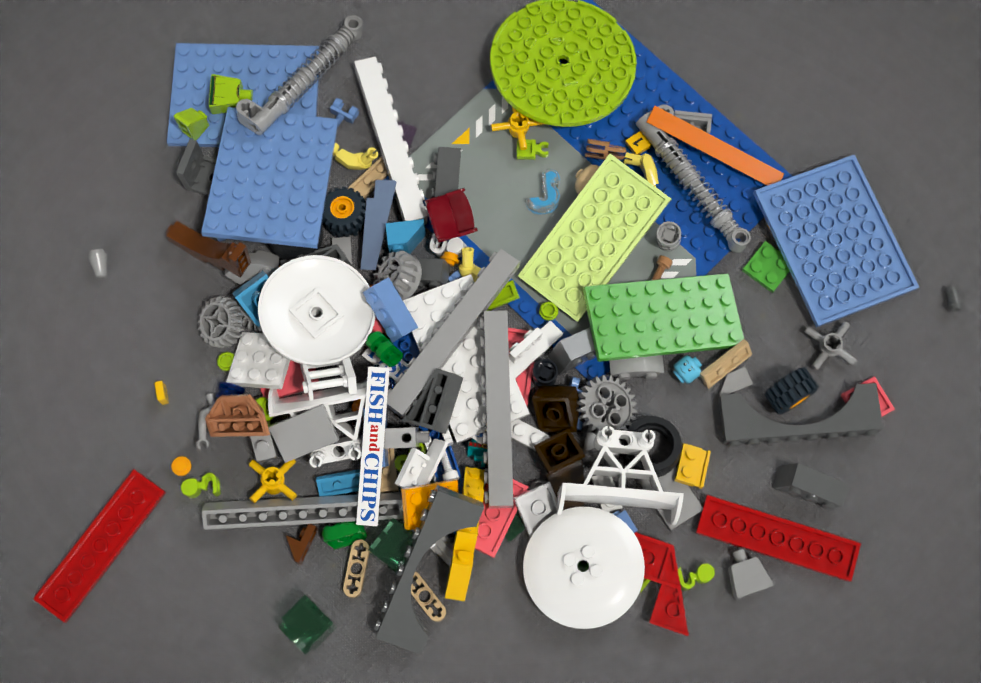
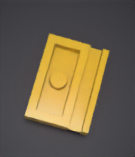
[674,443,711,489]

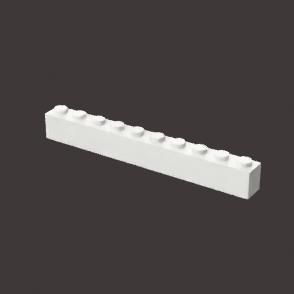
[354,56,429,225]

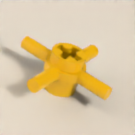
[491,107,544,150]
[249,459,297,503]

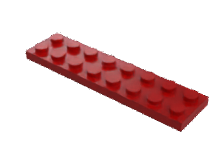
[33,469,166,623]
[696,495,861,582]

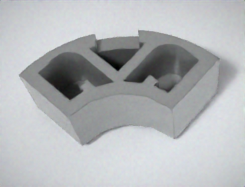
[225,250,279,285]
[610,355,664,380]

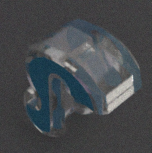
[526,169,560,215]

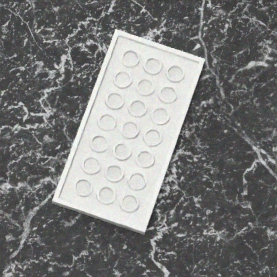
[403,274,530,444]

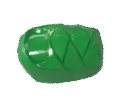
[322,521,367,550]

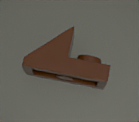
[286,524,318,565]

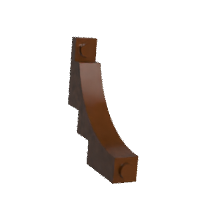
[166,221,251,278]

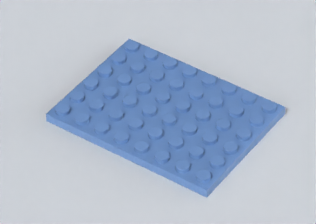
[167,43,320,147]
[202,107,338,249]
[753,154,919,328]

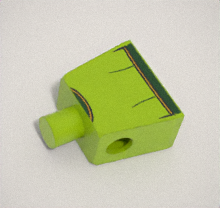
[209,74,253,114]

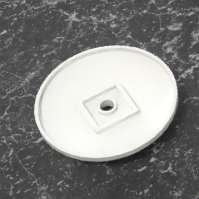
[258,255,376,366]
[523,507,645,629]

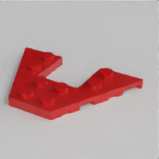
[634,532,689,636]

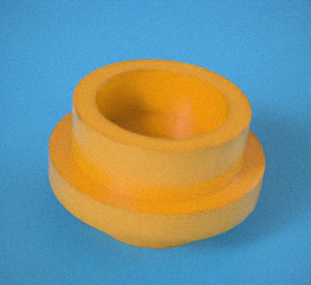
[440,251,459,267]
[171,456,192,476]

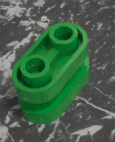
[366,331,403,367]

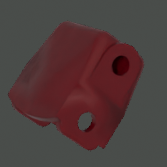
[425,187,478,243]

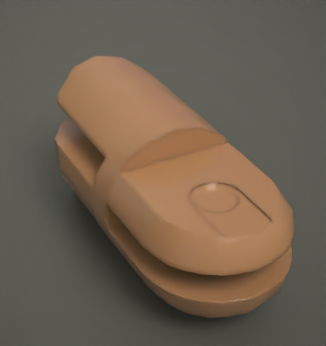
[585,139,626,160]

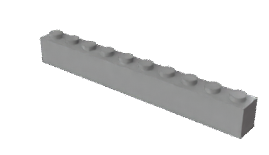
[387,249,520,418]
[480,311,513,509]
[202,492,404,530]

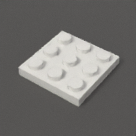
[226,332,290,389]

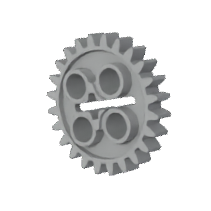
[577,375,637,435]

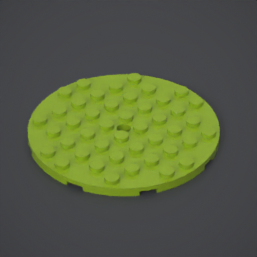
[490,0,637,127]

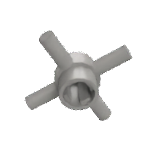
[805,321,857,370]

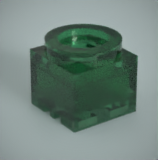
[368,518,414,574]
[278,595,337,655]

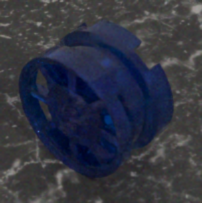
[215,382,245,399]

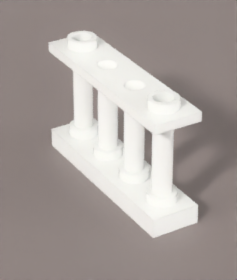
[300,358,357,401]

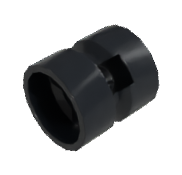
[532,359,558,388]

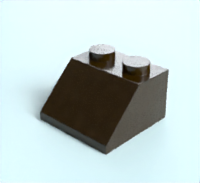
[532,386,580,432]
[534,428,586,475]

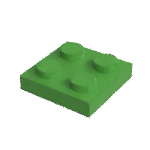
[742,241,790,293]

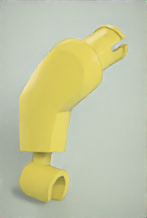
[333,143,378,170]
[624,152,659,187]
[458,247,481,282]

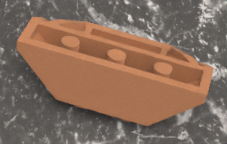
[205,394,270,437]

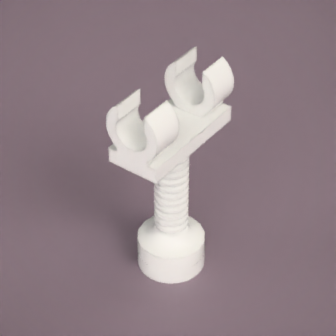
[425,429,460,481]

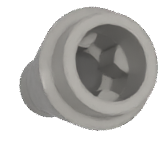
[88,249,107,278]

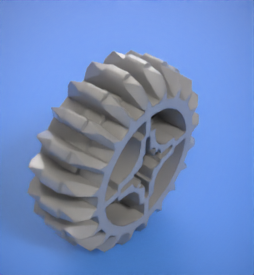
[197,296,246,348]

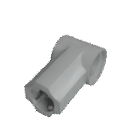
[429,536,453,567]

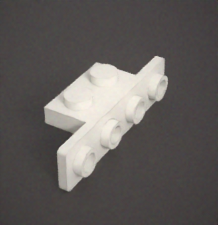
[509,321,563,379]
[394,439,448,511]

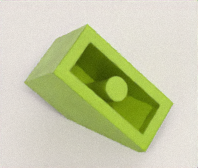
[174,108,210,140]

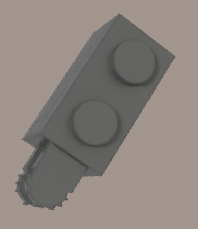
[398,258,450,289]

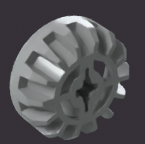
[374,250,422,300]

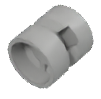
[656,221,681,251]

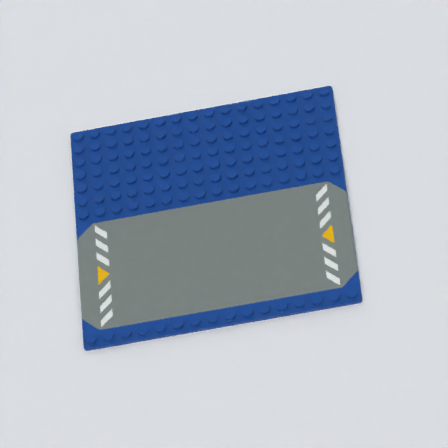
[384,0,793,381]

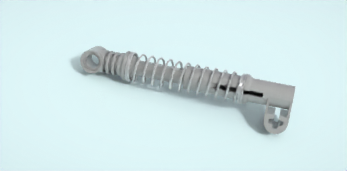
[236,15,362,135]
[636,104,751,253]

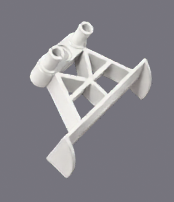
[268,363,390,468]
[557,426,684,525]

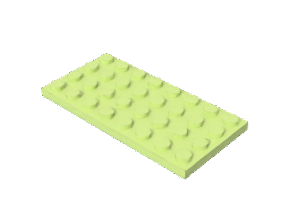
[518,154,672,322]

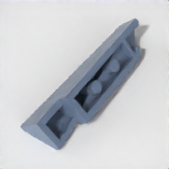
[361,180,397,270]

